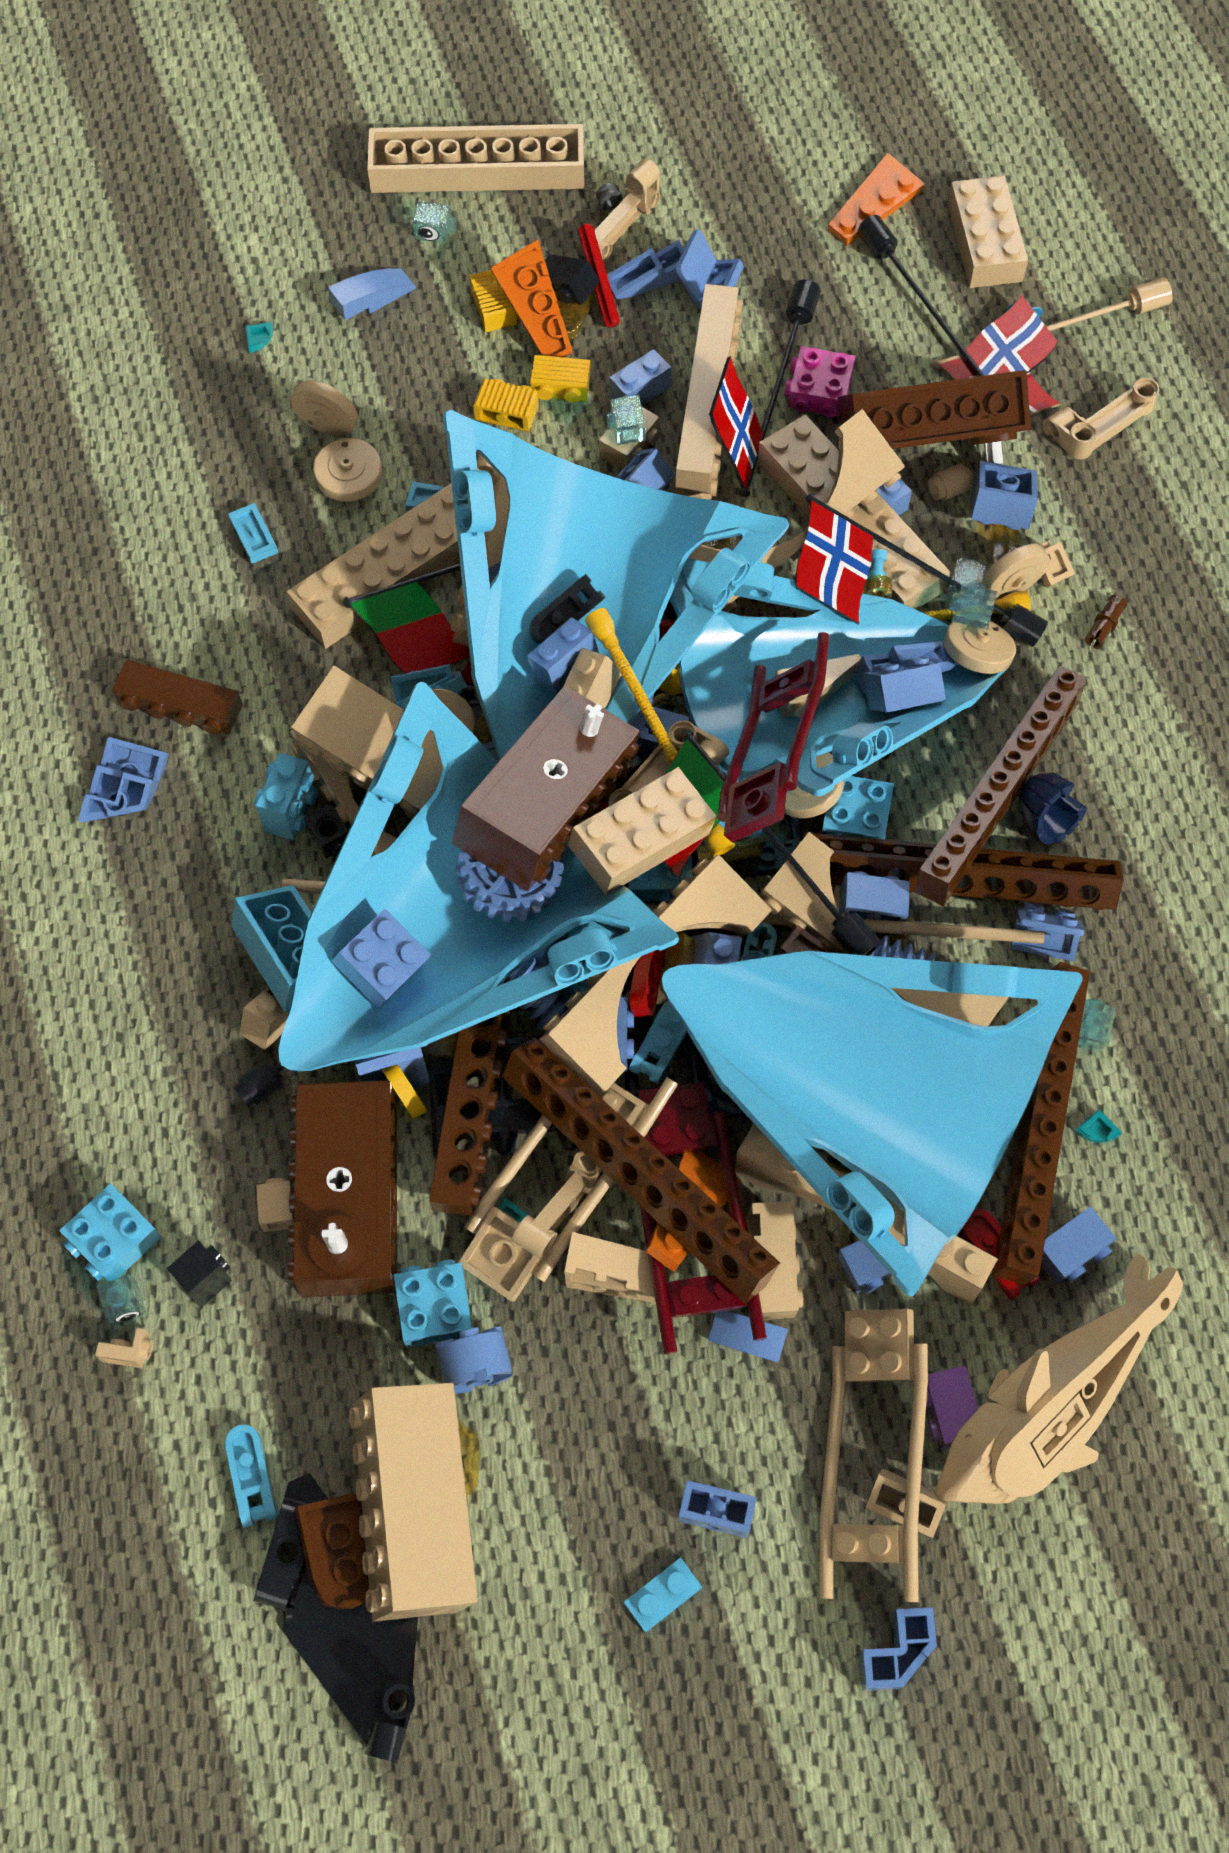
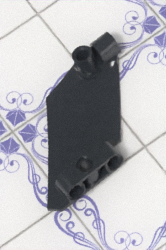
[253,1473,418,1763]

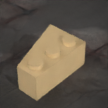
[745,1201,803,1320]
[564,1232,672,1303]

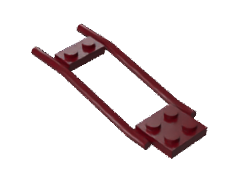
[717,632,830,842]
[638,1082,767,1355]

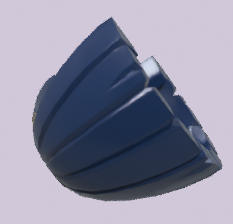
[1019,772,1087,845]

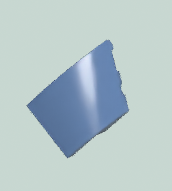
[78,737,169,822]

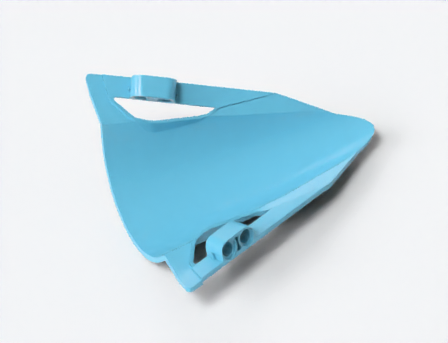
[443,410,789,761]
[670,558,1014,796]
[278,682,679,1072]
[662,951,1083,1296]

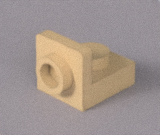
[1039,541,1075,587]
[95,1327,153,1368]

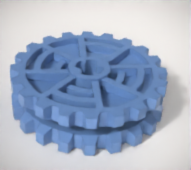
[455,849,564,922]

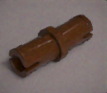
[1085,594,1127,649]

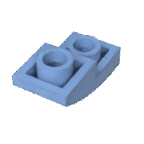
[708,1310,788,1362]

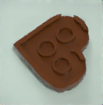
[294,1492,369,1609]

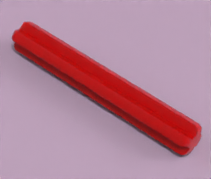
[578,223,620,328]

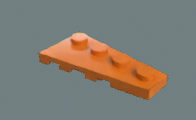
[828,153,925,246]
[491,239,573,357]
[646,1150,742,1272]

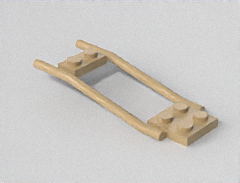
[458,1077,678,1302]
[819,1309,928,1602]

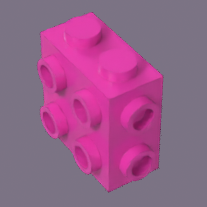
[784,346,856,417]

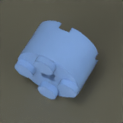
[435,1327,513,1394]

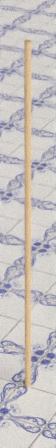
[282,878,1045,944]

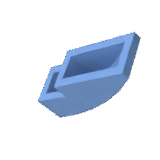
[607,240,684,299]
[328,268,416,321]
[855,641,955,694]

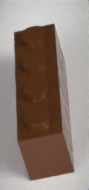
[112,660,243,735]

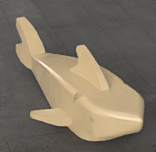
[935,1253,1183,1504]

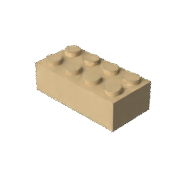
[947,176,1028,288]
[568,767,717,895]

